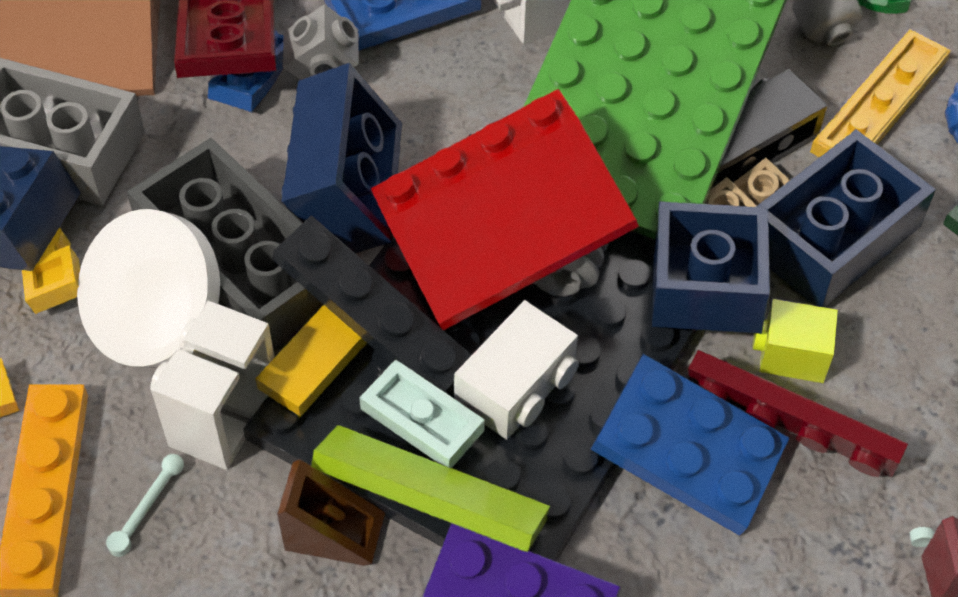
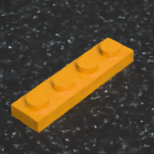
[0,384,88,597]

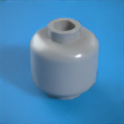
[792,0,862,46]

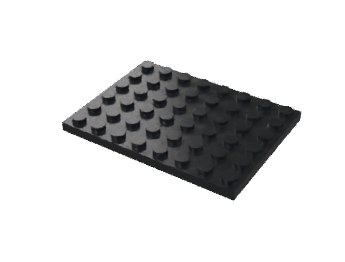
[243,134,697,562]

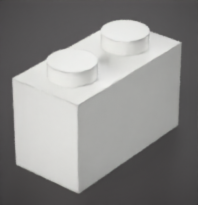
[454,300,579,440]

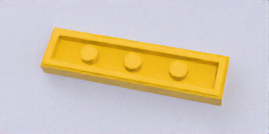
[810,29,951,157]

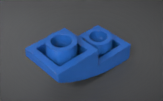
[208,30,283,112]

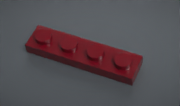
[688,350,908,478]

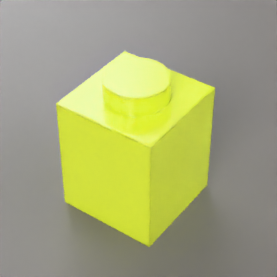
[752,299,838,383]

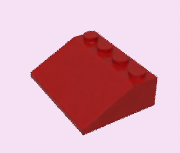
[371,88,639,330]

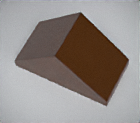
[277,459,385,566]

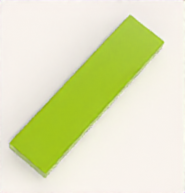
[311,425,550,552]

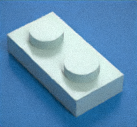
[360,359,485,468]

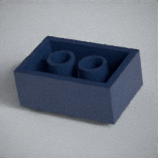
[281,63,402,253]
[756,129,936,307]

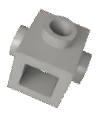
[283,4,359,80]

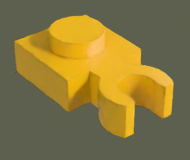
[22,227,80,314]

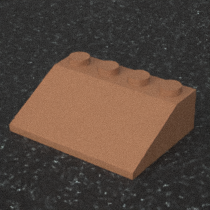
[0,0,160,96]

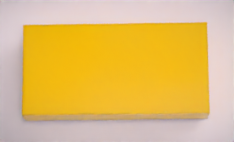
[255,305,367,417]

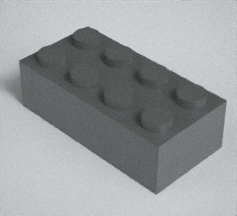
[126,137,323,351]

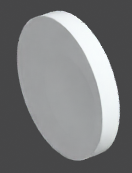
[77,209,220,367]

